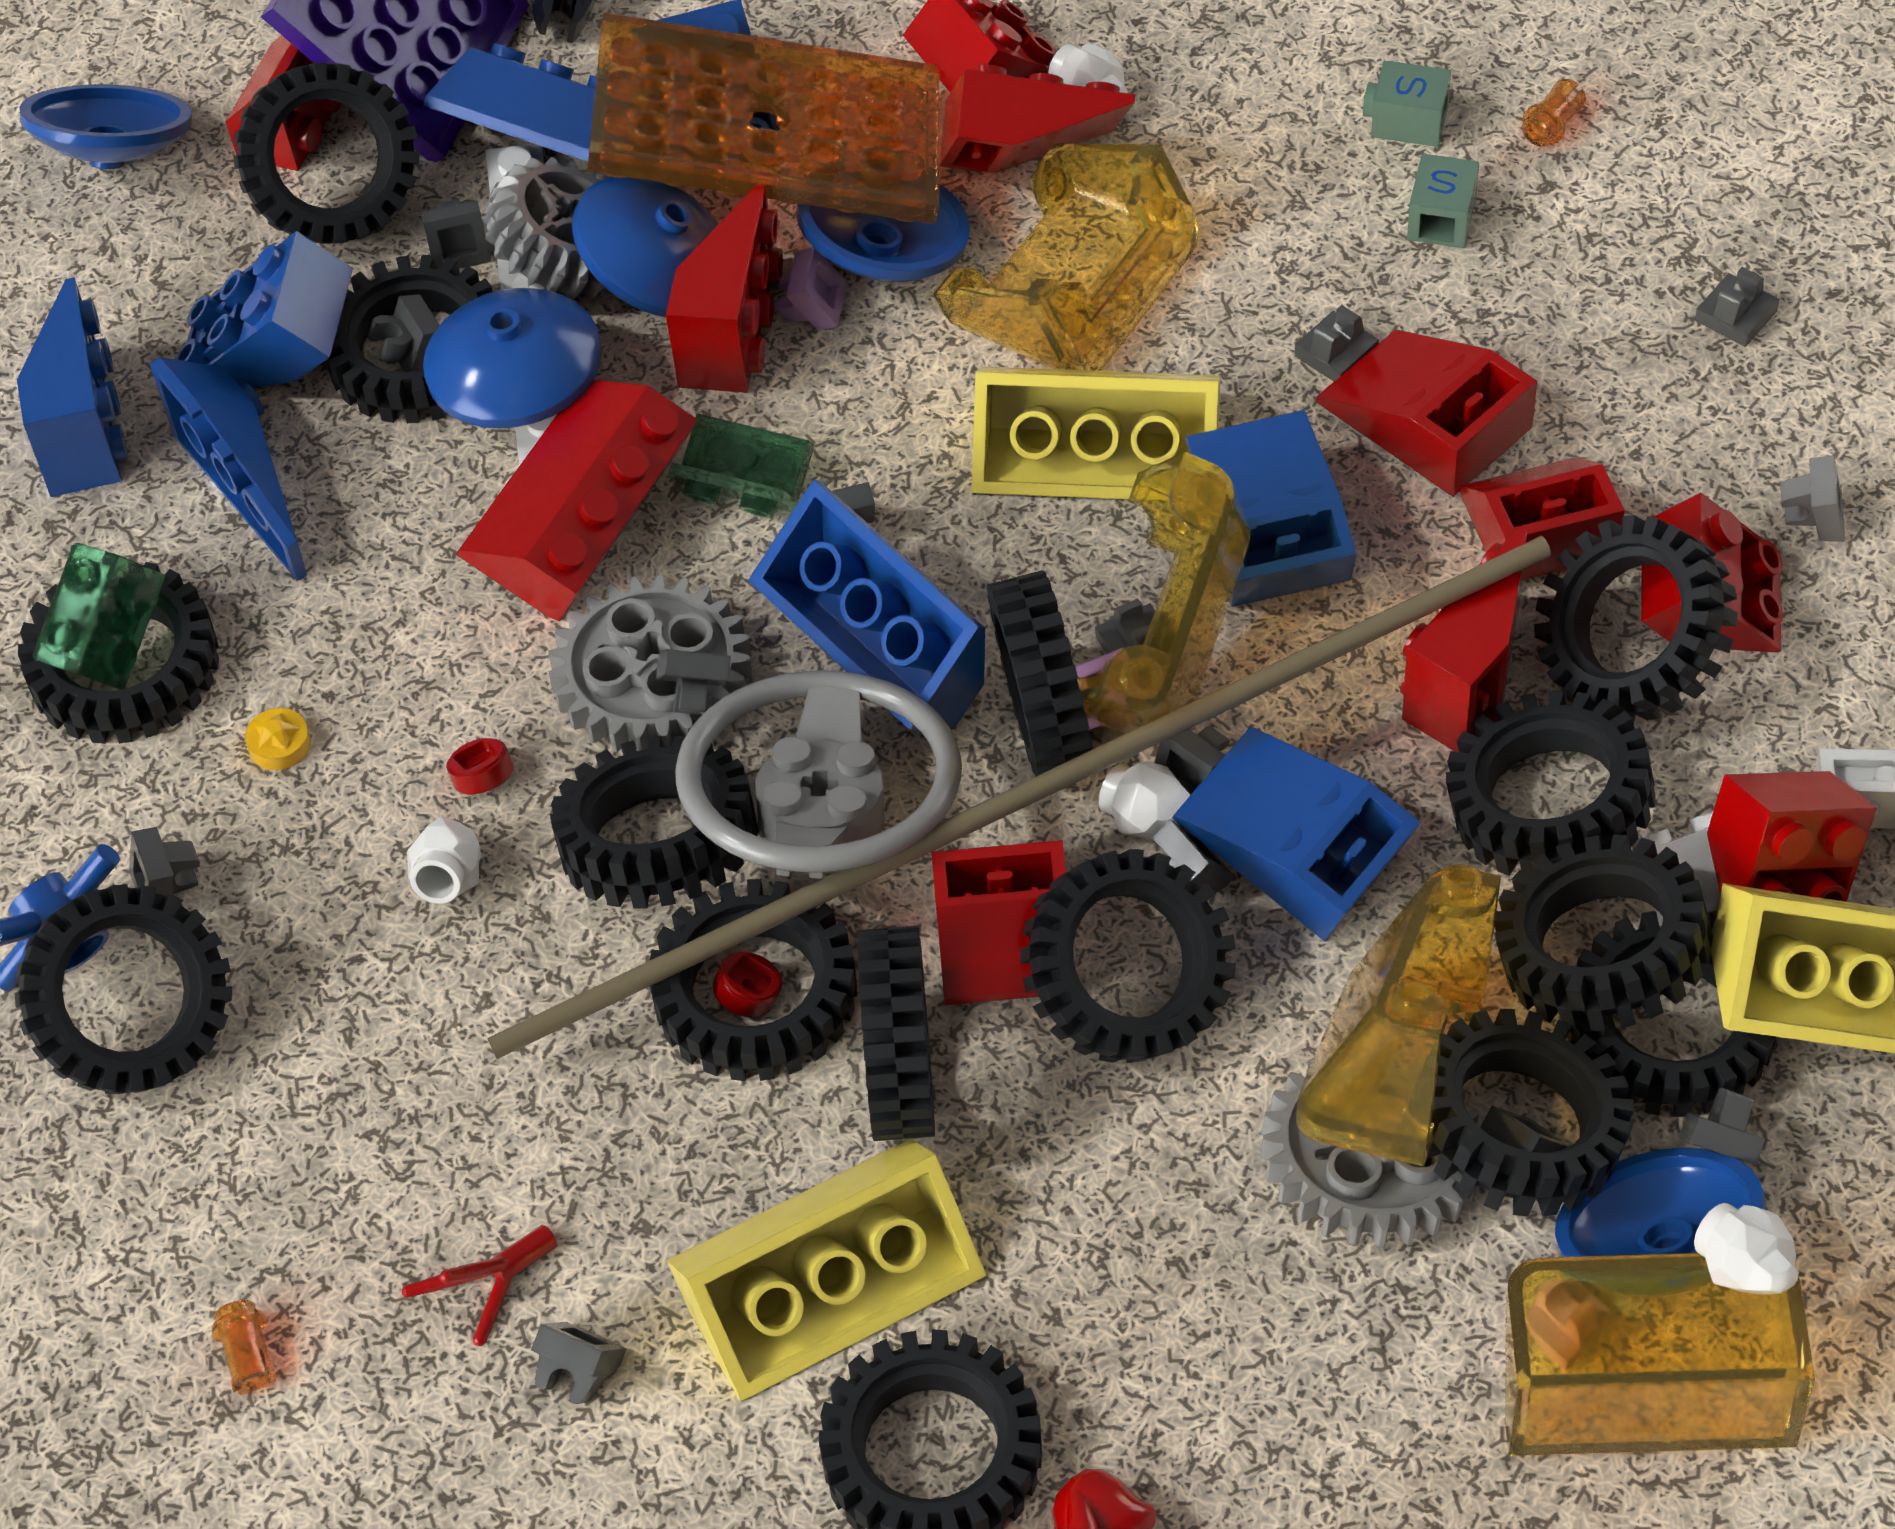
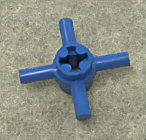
[0,844,120,991]

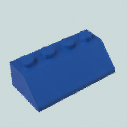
[423,43,688,183]
[748,479,985,731]

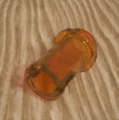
[1522,78,1587,147]
[211,1300,277,1395]

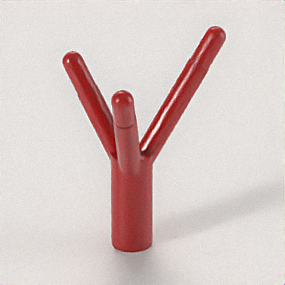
[402,1225,558,1346]

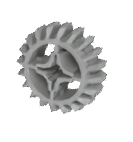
[483,157,610,300]

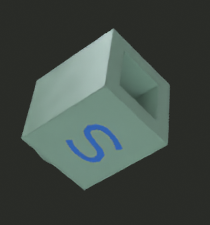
[1363,60,1451,147]
[1407,153,1479,248]

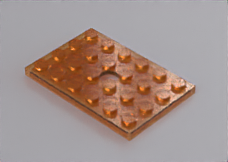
[586,12,939,224]

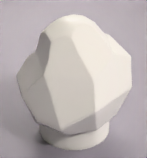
[1048,44,1128,93]
[1099,761,1190,839]
[407,816,481,904]
[1694,1203,1799,1294]

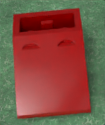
[939,64,1136,173]
[666,184,783,393]
[1316,329,1537,497]
[1400,526,1527,752]

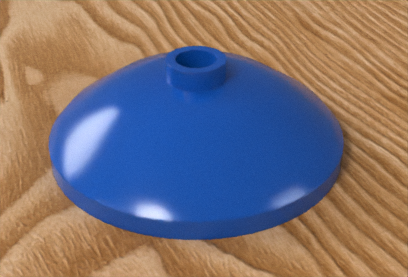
[19,84,192,169]
[796,161,970,282]
[572,175,719,317]
[423,288,602,428]
[1555,1148,1767,1294]

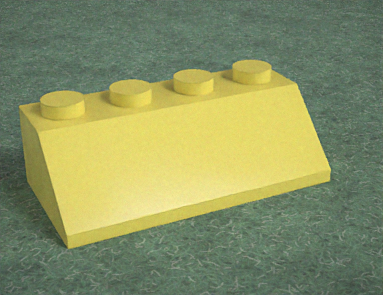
[972,367,1221,503]
[1711,884,1895,1053]
[667,1138,987,1401]

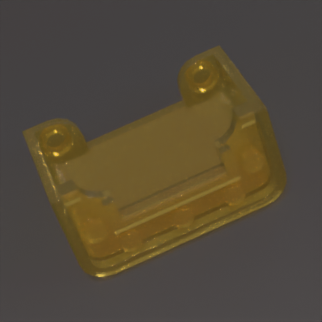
[933,143,1199,371]
[1077,452,1251,735]
[1296,864,1501,1167]

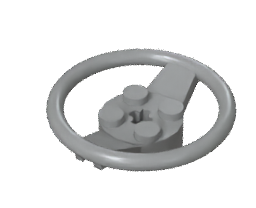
[675,670,962,879]

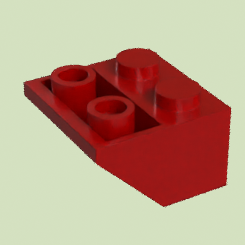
[903,0,1057,93]
[225,35,342,171]
[1460,457,1625,580]
[1641,492,1783,653]
[1707,771,1877,902]
[931,840,1066,1005]

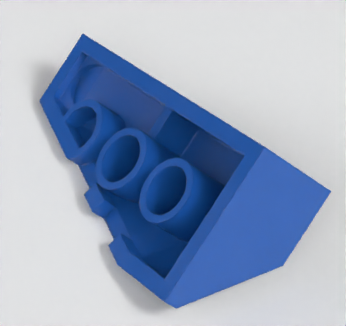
[150,357,307,581]

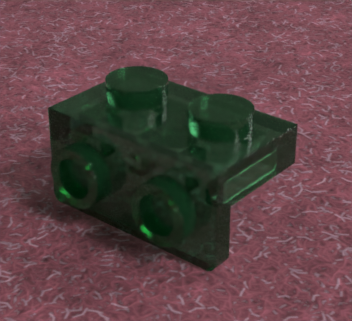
[668,413,814,518]
[33,543,165,690]

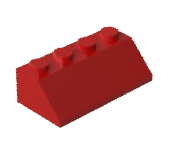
[456,380,698,621]

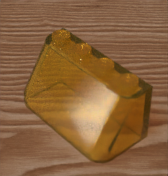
[1505,1253,1815,1456]

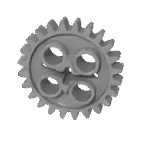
[548,574,752,752]
[1260,1047,1479,1248]

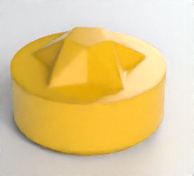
[245,708,311,770]

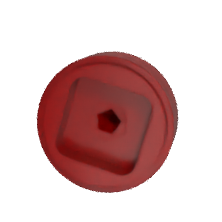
[446,738,514,795]
[712,952,782,1017]

